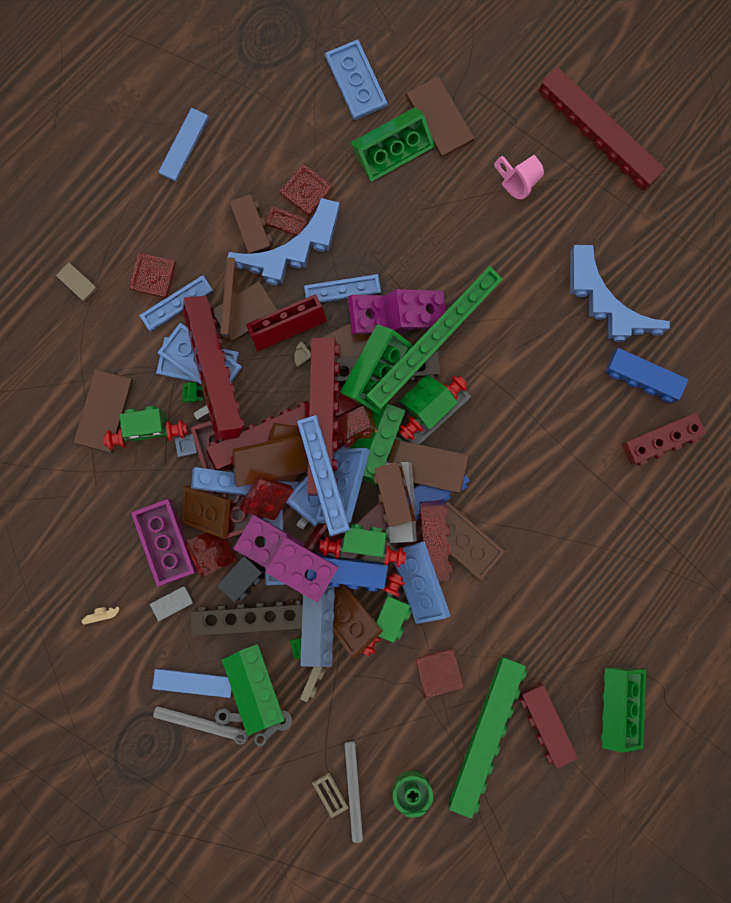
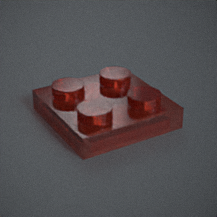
[280,163,332,216]
[129,252,176,298]
[239,475,293,521]
[185,532,237,577]
[415,649,464,698]

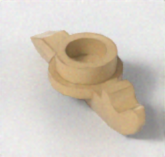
[82,607,119,624]

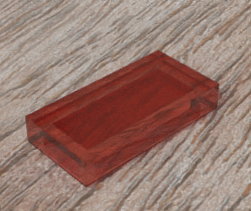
[265,206,307,236]

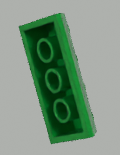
[351,107,435,182]
[340,324,413,414]
[349,404,405,485]
[222,644,285,736]
[601,667,646,753]

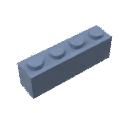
[300,586,335,667]

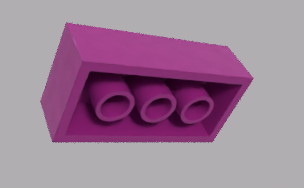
[131,499,198,587]

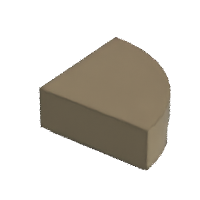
[294,341,311,368]

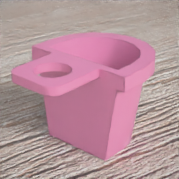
[494,155,544,199]

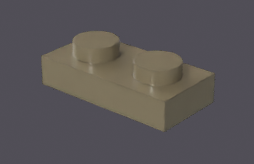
[300,667,325,702]

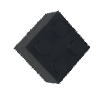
[217,556,265,602]

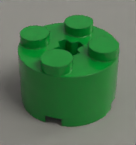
[392,771,433,818]

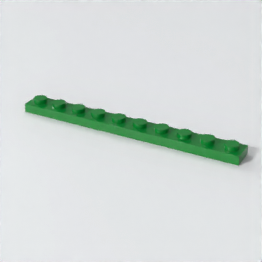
[365,266,503,410]

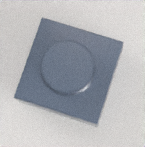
[174,434,198,457]

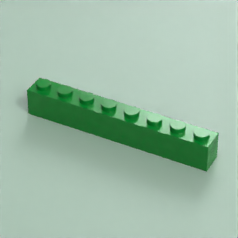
[448,656,527,819]

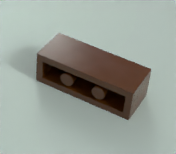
[229,194,273,254]
[373,462,416,527]

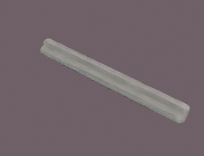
[153,707,248,742]
[345,741,363,843]

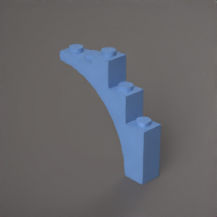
[227,198,340,286]
[570,245,670,342]

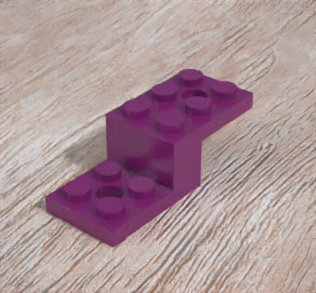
[348,289,446,335]
[234,514,338,603]

